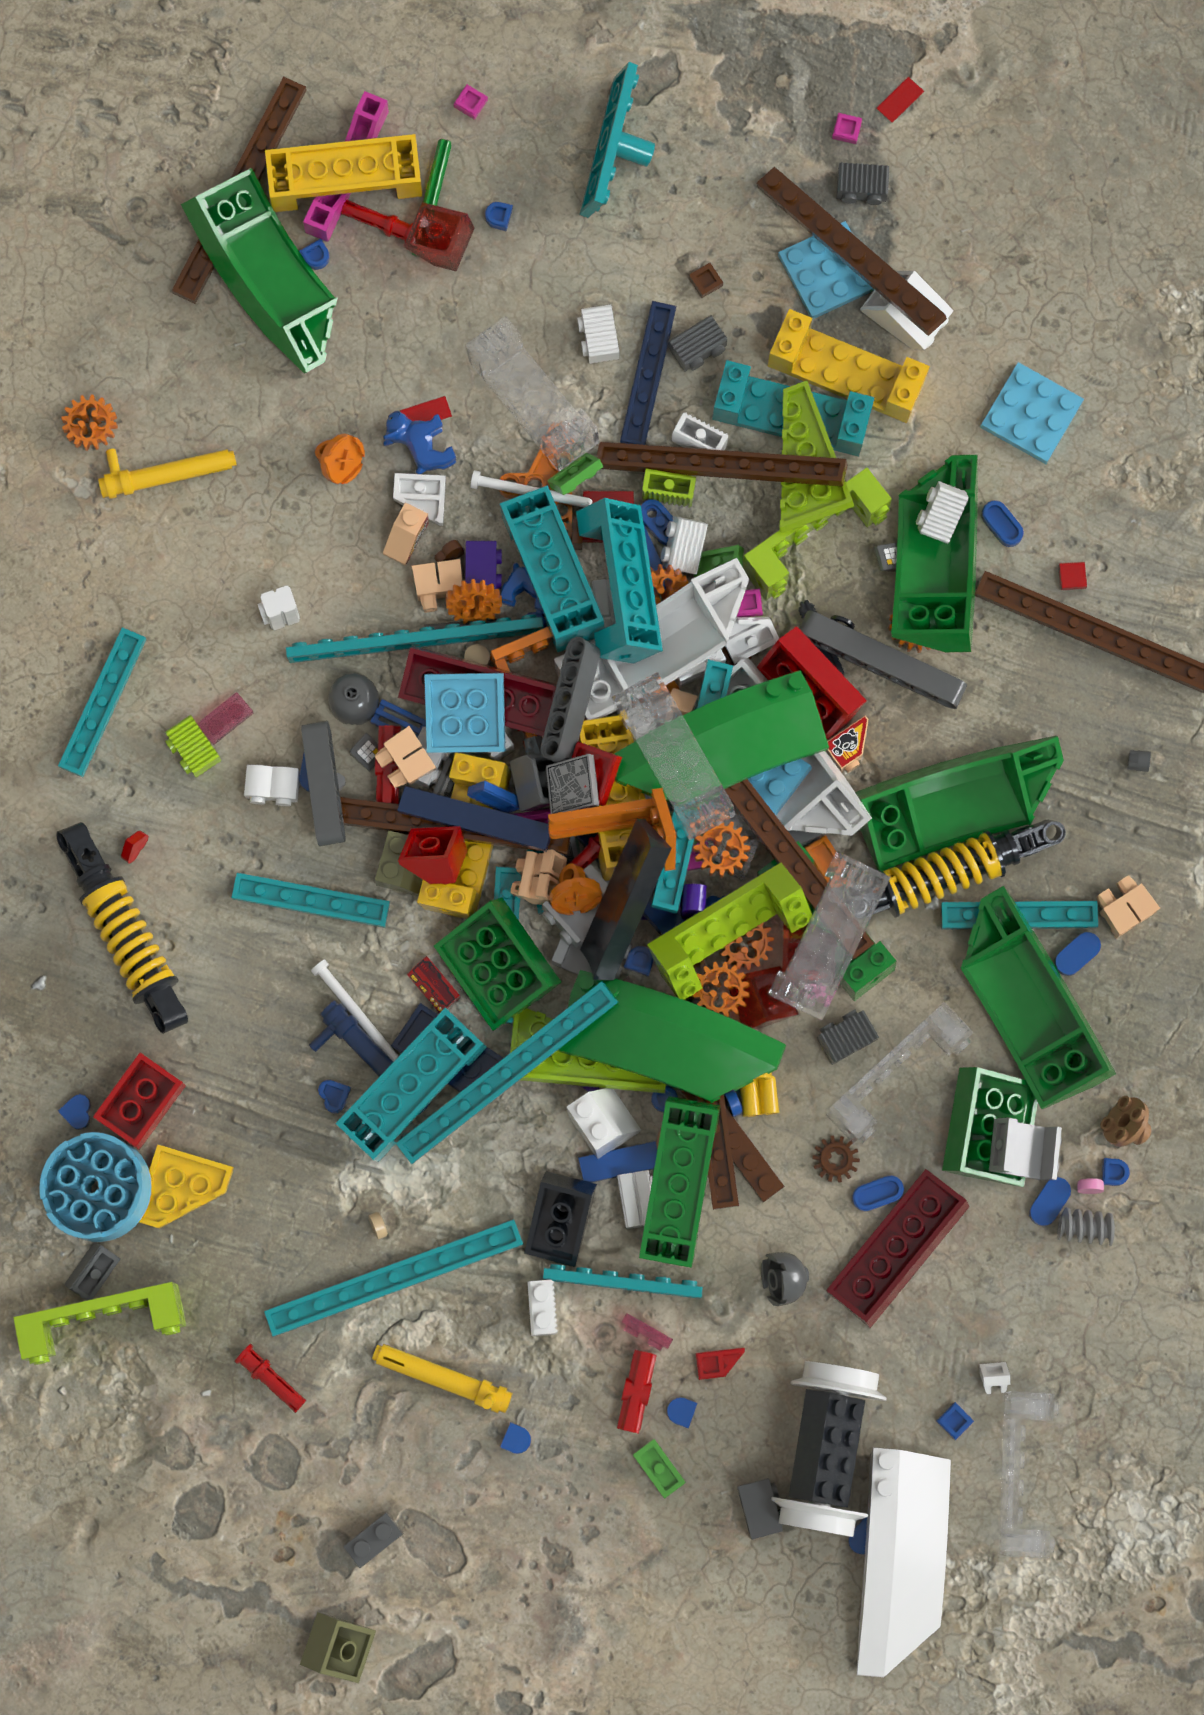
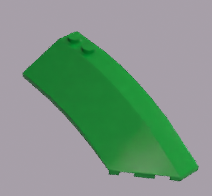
[181,168,338,374]
[891,455,978,653]
[960,886,1116,1110]
[559,970,786,1103]

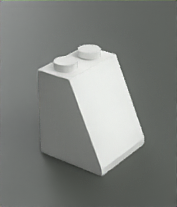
[860,271,953,350]
[567,1088,641,1159]

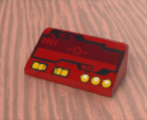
[407,956,460,1014]

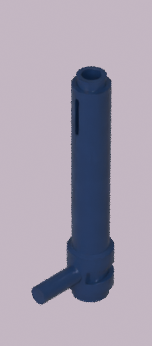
[309,1001,430,1115]

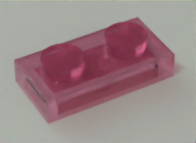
[197,692,254,745]
[621,1313,673,1351]

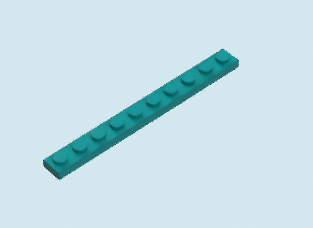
[286,615,543,663]
[651,659,733,913]
[396,981,619,1164]
[264,1219,523,1337]

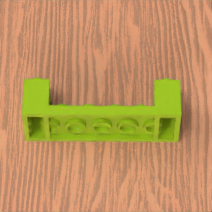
[743,467,892,600]
[647,863,814,1000]
[13,1282,186,1365]

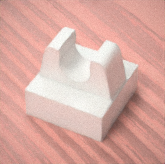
[979,1362,1010,1394]

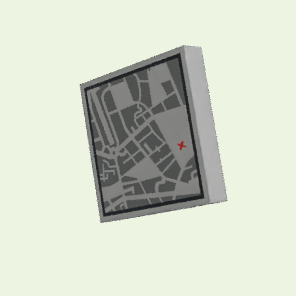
[546,754,599,814]

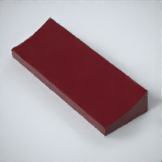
[398,646,557,736]
[826,1169,970,1328]

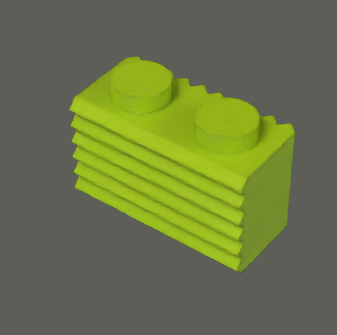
[642,469,696,508]
[165,715,222,778]

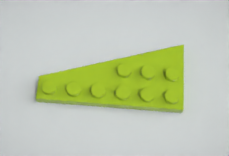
[780,380,854,533]
[510,1008,666,1093]

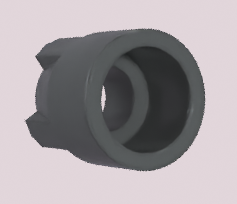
[1127,750,1151,772]

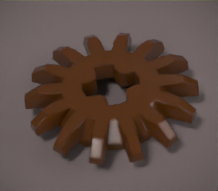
[812,1135,860,1183]

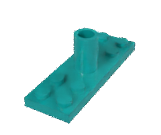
[579,62,655,218]

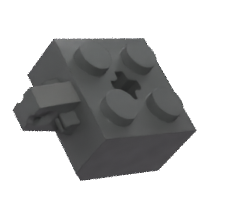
[510,736,555,812]

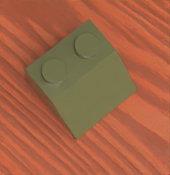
[375,831,423,896]
[300,1612,376,1683]

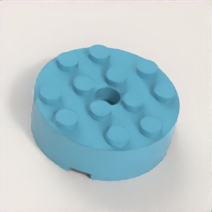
[39,1132,152,1242]

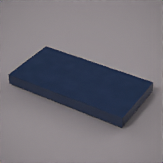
[391,1003,503,1092]

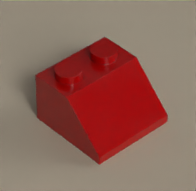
[398,826,467,885]

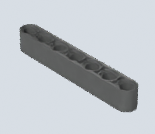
[799,611,967,709]

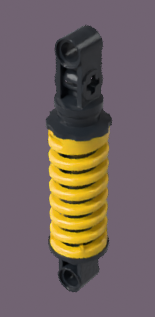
[845,819,1066,918]
[56,822,188,1034]

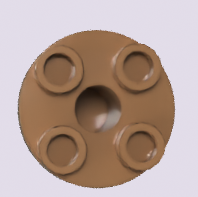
[1100,1096,1152,1147]

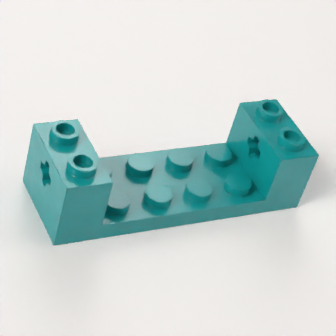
[712,360,875,457]
[500,485,605,653]
[576,498,663,664]
[335,1008,487,1162]

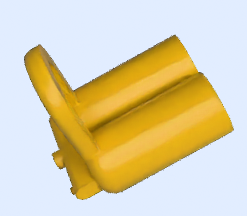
[740,1073,779,1117]

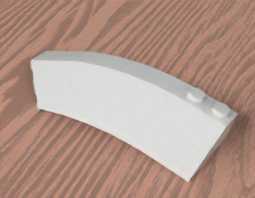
[554,558,749,720]
[694,658,872,836]
[857,1448,951,1678]

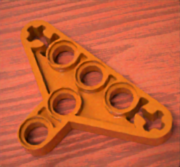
[499,424,572,540]

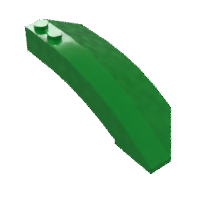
[614,671,829,810]
[855,736,1064,871]

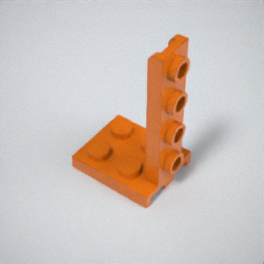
[490,627,552,748]
[548,788,676,871]

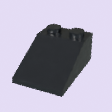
[524,1171,597,1267]

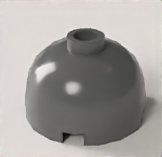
[328,673,379,725]
[761,1252,809,1306]

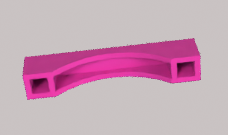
[303,91,389,242]

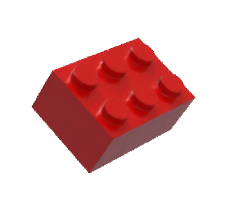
[93,1053,186,1150]

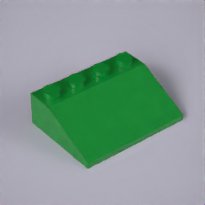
[434,897,562,1031]
[942,1067,1038,1187]

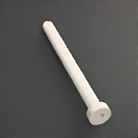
[471,470,593,508]
[311,959,399,1062]

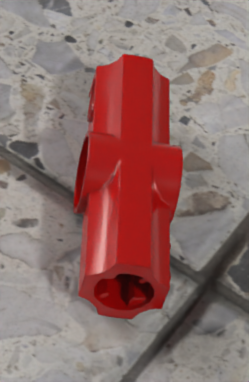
[375,725,401,804]
[617,1350,657,1434]

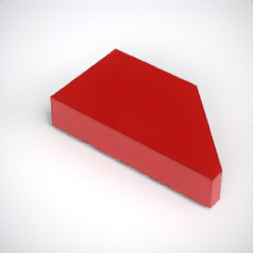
[695,1348,745,1380]

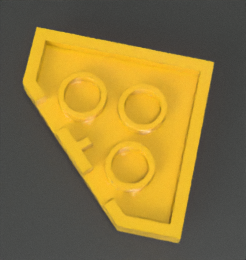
[139,1144,234,1229]

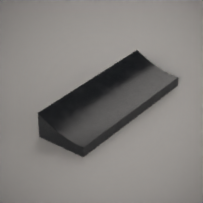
[580,818,672,980]

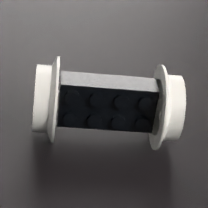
[771,1361,887,1537]

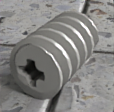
[1057,1207,1115,1246]

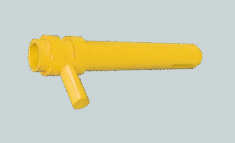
[98,449,237,499]
[372,1344,513,1413]

